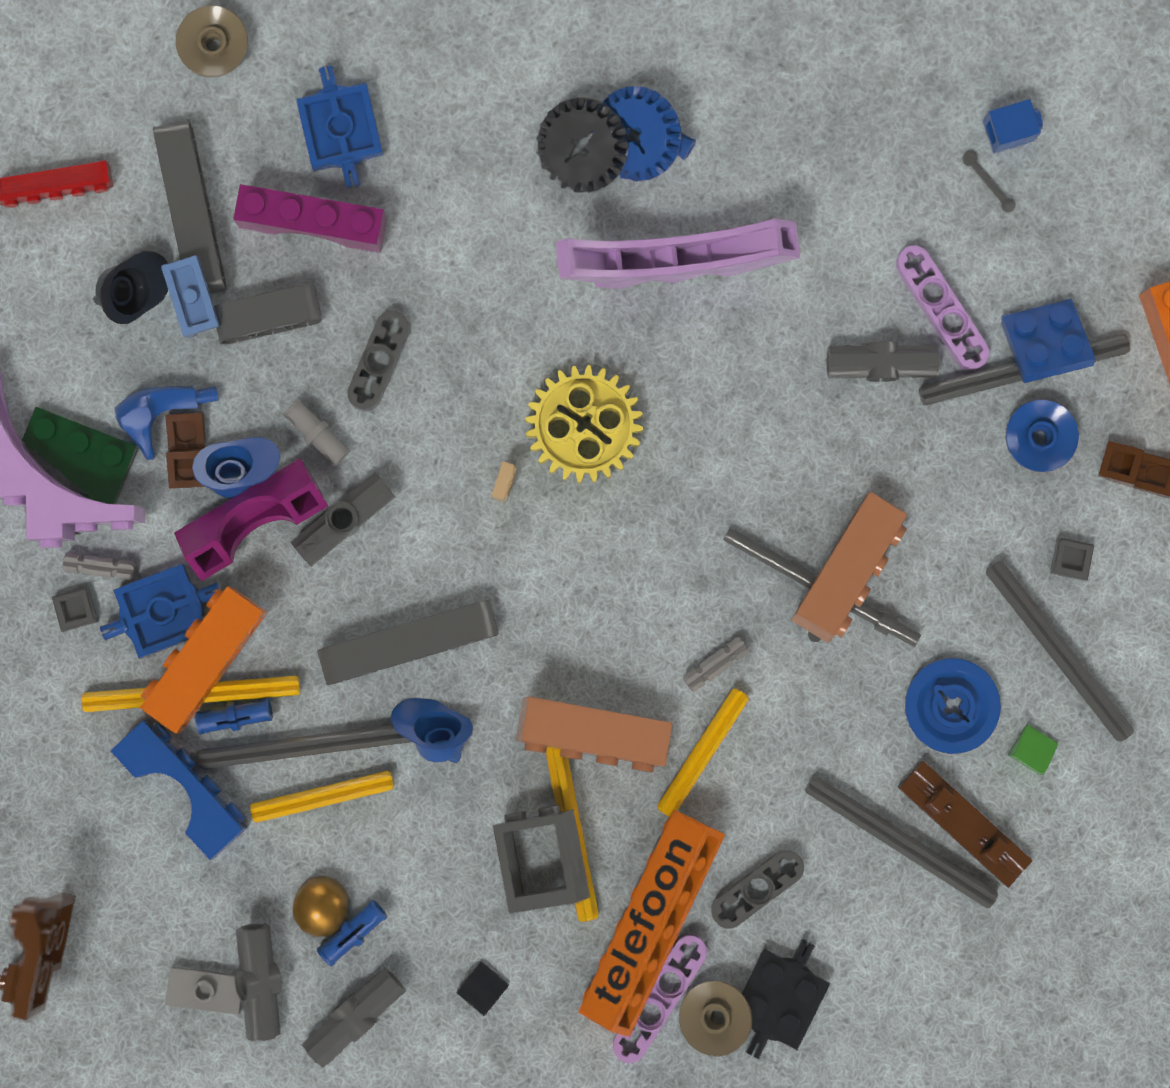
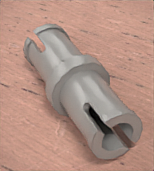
[283,399,351,467]

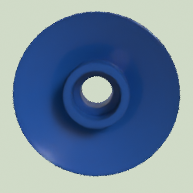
[1005,400,1079,472]

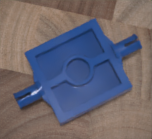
[296,66,383,188]
[100,564,220,659]

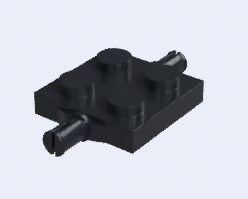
[742,939,830,1059]

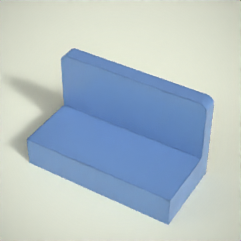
[161,255,220,338]

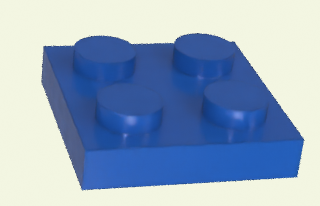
[1001,299,1096,383]

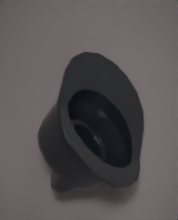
[92,251,169,324]

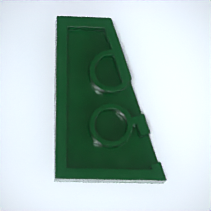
[22,407,139,504]

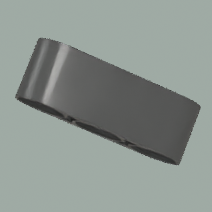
[214,284,322,345]

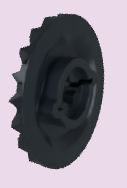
[536,98,628,193]

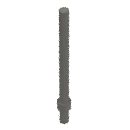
[723,528,921,647]

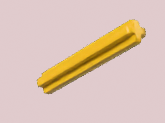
[657,688,749,817]
[250,771,394,823]

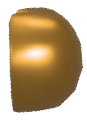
[292,876,349,937]

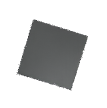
[1050,537,1095,581]
[52,587,99,632]

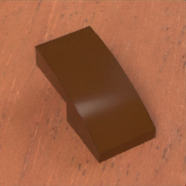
[165,411,206,489]
[1098,441,1170,499]

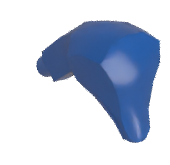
[114,386,219,460]

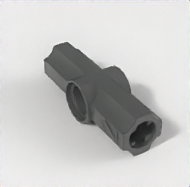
[826,341,939,382]
[290,472,396,567]
[234,923,282,1041]
[302,967,406,1068]

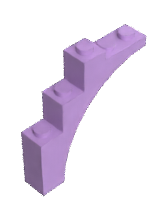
[556,218,801,289]
[0,370,145,548]

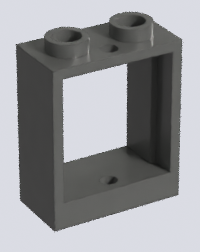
[493,805,590,914]

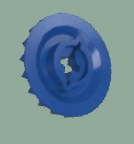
[591,86,681,182]
[905,658,1001,754]

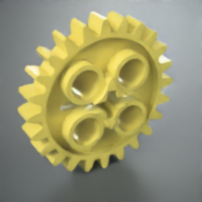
[525,365,643,484]

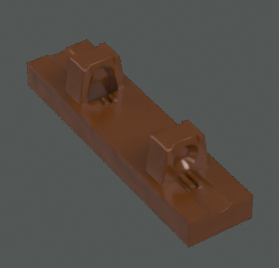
[897,761,1033,888]

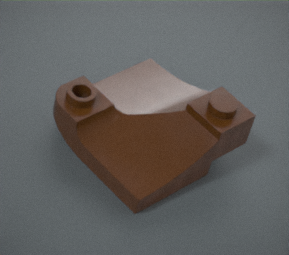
[0,893,76,1021]

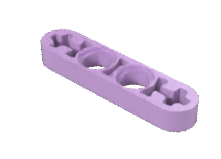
[896,246,989,371]
[613,934,707,1063]

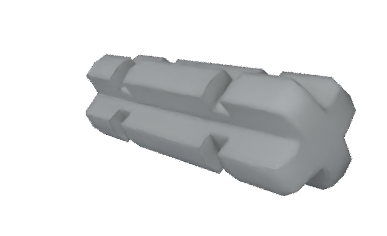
[63,552,136,580]
[683,638,749,691]

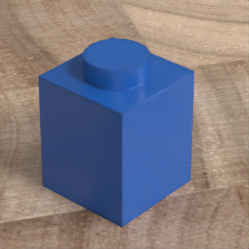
[983,99,1043,154]

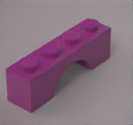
[233,184,387,253]
[174,458,328,581]

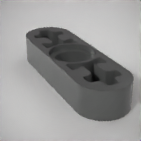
[347,310,410,411]
[711,850,804,929]

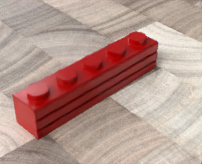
[0,160,113,208]

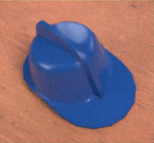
[192,437,281,498]
[391,698,473,763]

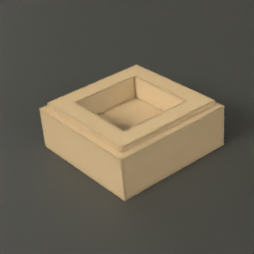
[492,461,517,503]

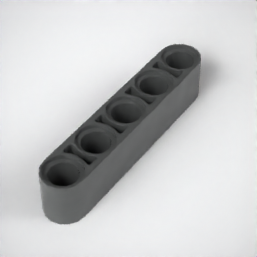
[153,119,227,294]
[317,600,499,686]

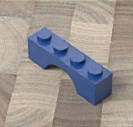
[110,720,248,860]

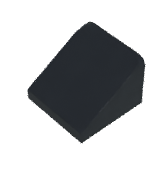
[456,961,509,1016]

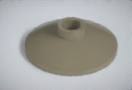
[176,6,248,77]
[679,981,752,1056]

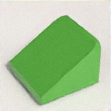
[1008,724,1058,775]

